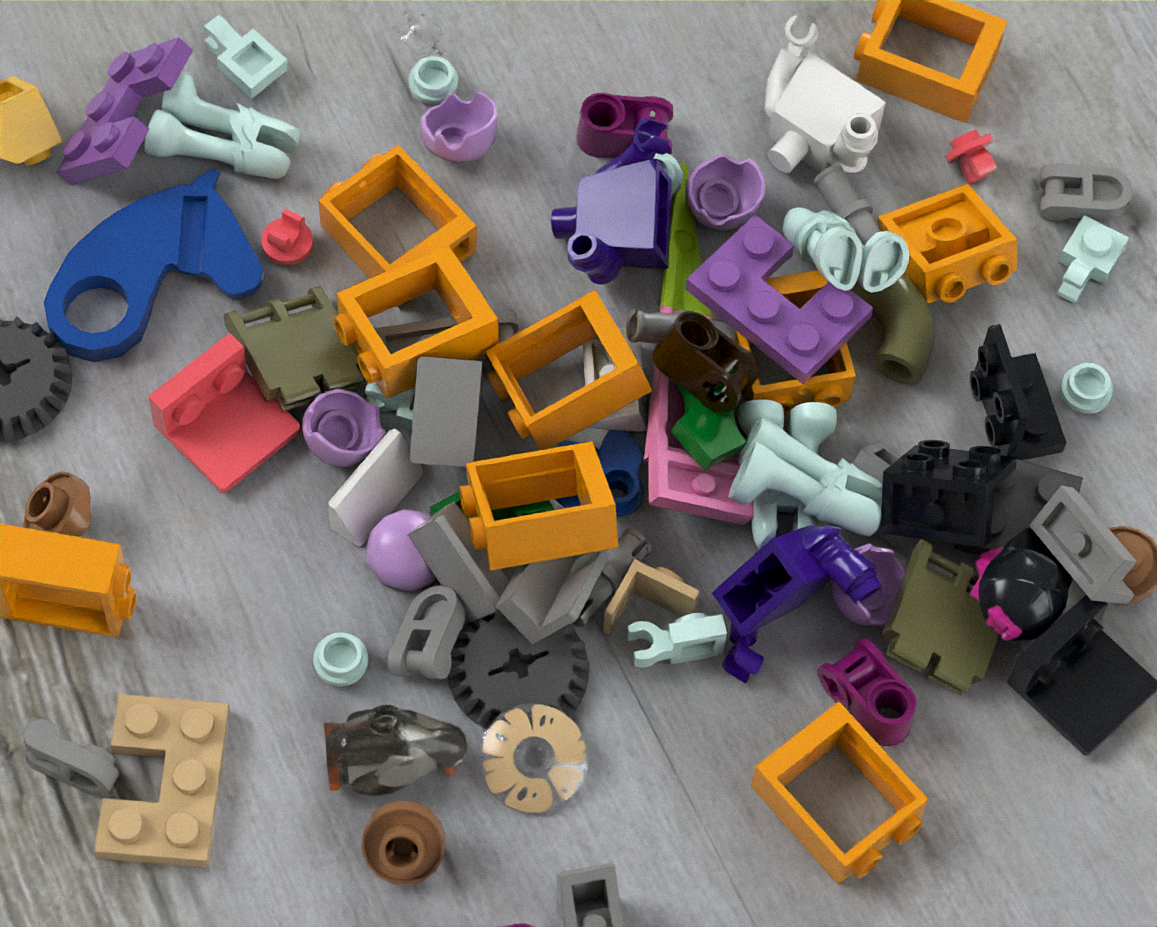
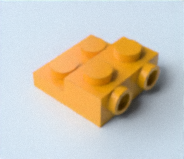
[878,184,1018,304]

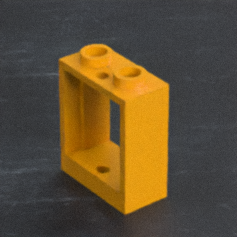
[853,0,1008,123]
[319,145,477,308]
[333,245,499,399]
[734,270,856,416]
[485,290,653,450]
[459,441,618,571]
[0,523,137,638]
[750,701,928,885]

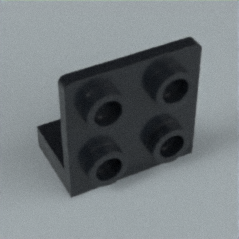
[970,324,1067,460]
[881,440,1017,547]
[1007,595,1157,756]

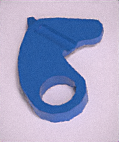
[44,168,264,362]

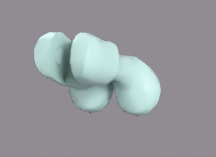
[145,71,301,179]
[782,207,909,293]
[737,399,837,550]
[728,417,882,536]

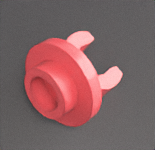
[945,129,996,184]
[261,208,313,265]

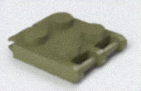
[224,286,363,411]
[882,539,999,695]

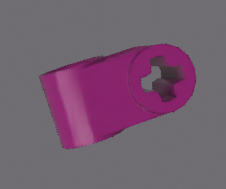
[576,93,674,158]
[818,638,917,746]

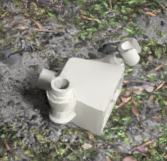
[764,15,886,173]

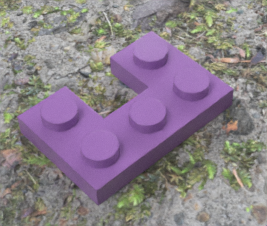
[56,37,193,184]
[685,215,873,384]

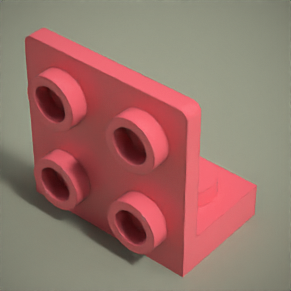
[148,333,301,493]

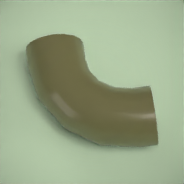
[851,274,935,385]

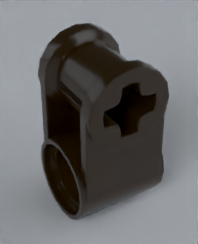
[652,311,760,413]

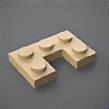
[94,694,230,868]

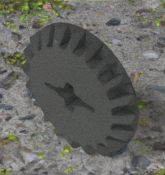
[0,316,72,442]
[448,610,589,731]

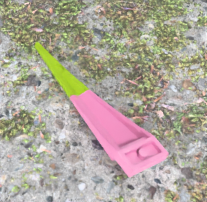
[644,161,754,525]

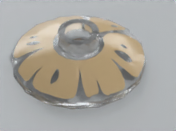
[478,703,589,814]

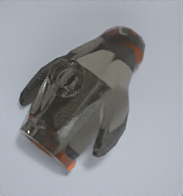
[324,705,468,796]

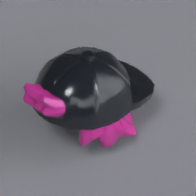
[970,528,1073,643]

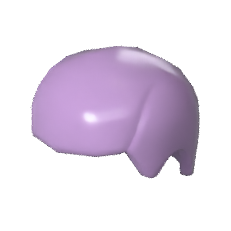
[420,91,498,162]
[686,153,765,231]
[303,388,386,468]
[365,510,437,592]
[831,543,906,627]

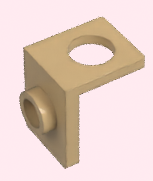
[602,559,700,636]

